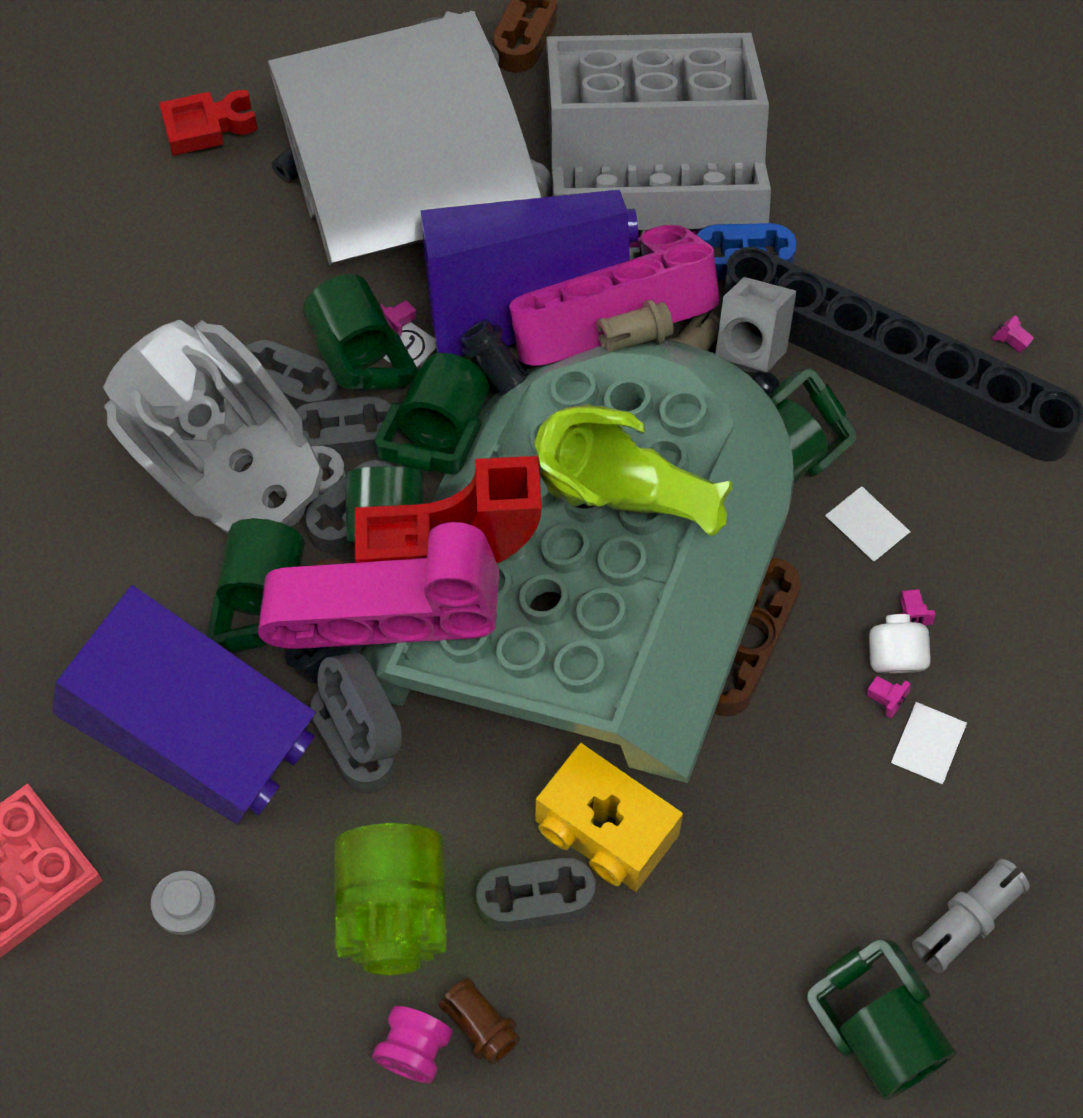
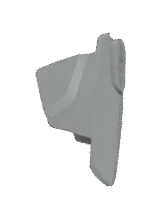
[103,320,323,534]

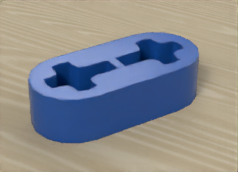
[697,223,797,280]

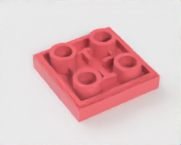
[0,783,103,958]

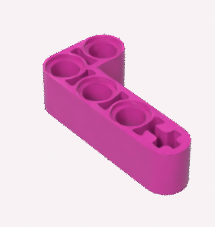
[509,225,720,366]
[258,522,499,649]

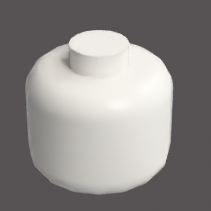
[869,614,931,674]

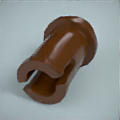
[439,978,520,1065]

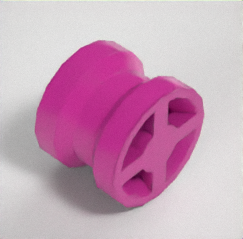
[372,1006,453,1084]

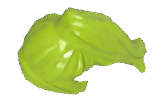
[534,404,733,536]

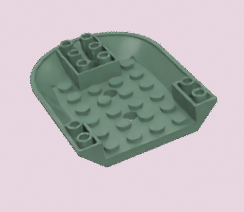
[362,340,794,783]

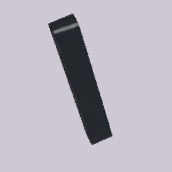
[722,247,1083,462]

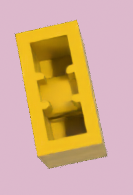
[535,743,683,892]

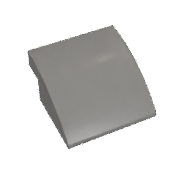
[268,11,541,266]
[547,33,771,230]

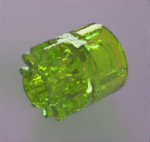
[334,823,446,976]

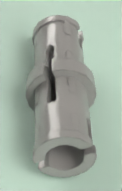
[912,859,1030,973]

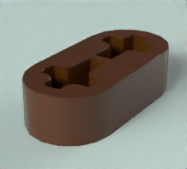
[493,0,557,73]

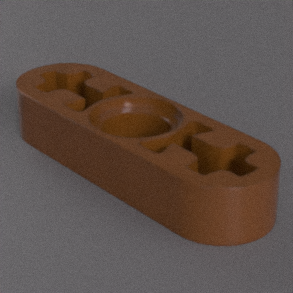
[714,558,801,716]

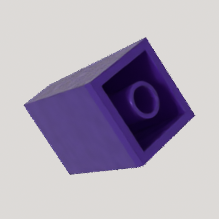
[420,189,638,357]
[52,585,316,825]

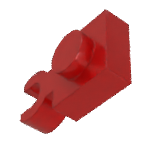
[159,90,258,156]

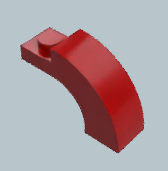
[355,456,542,564]

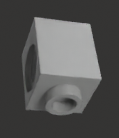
[715,277,796,372]

